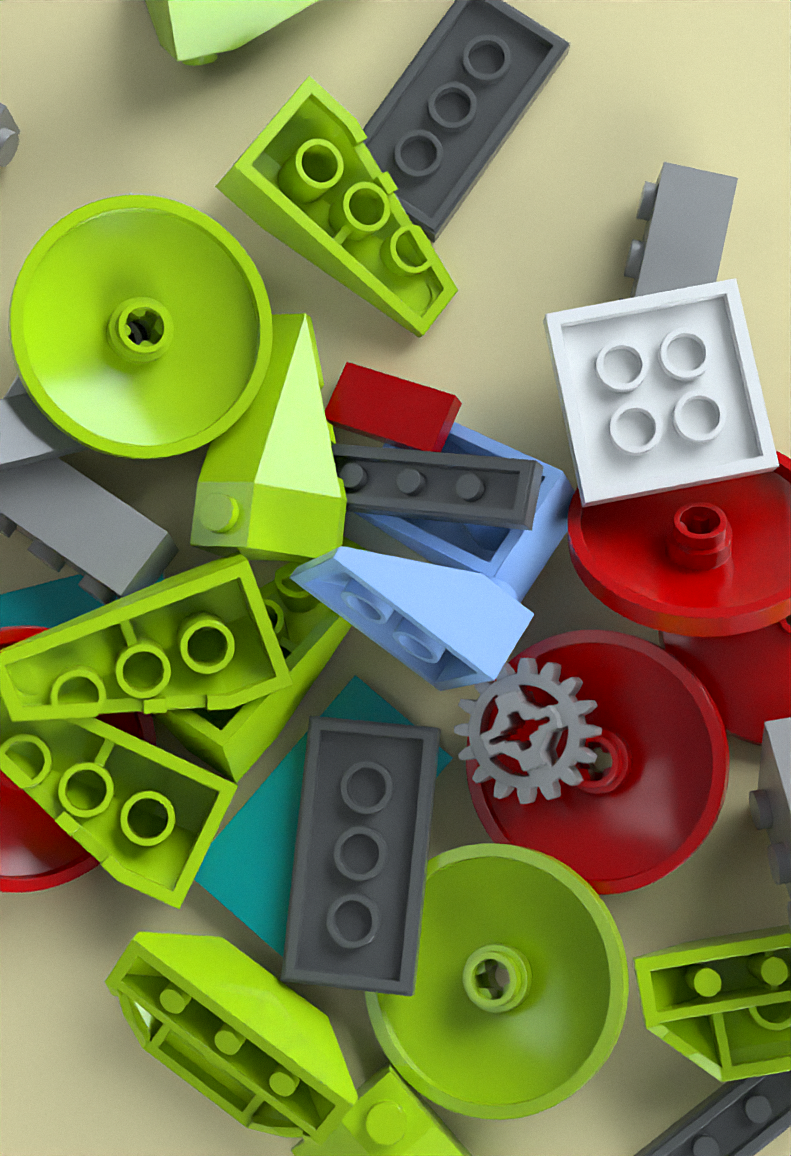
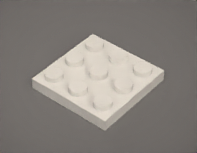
[543,278,779,508]

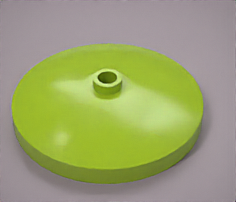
[8,195,273,460]
[365,843,629,1120]

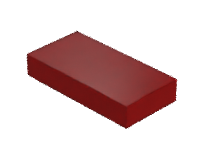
[325,362,462,452]

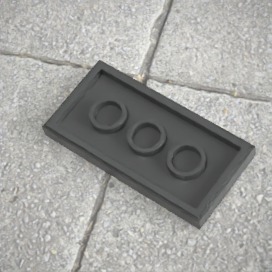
[363,0,570,243]
[281,716,441,997]

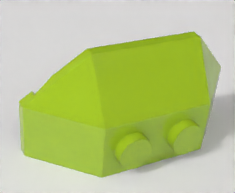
[632,924,791,1082]
[105,931,358,1146]

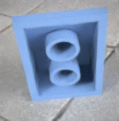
[354,422,575,603]
[289,546,534,691]

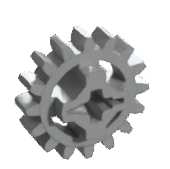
[454,658,602,804]

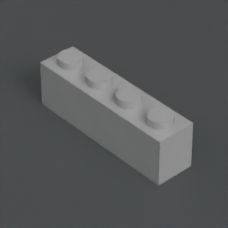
[619,162,738,300]
[0,457,179,605]

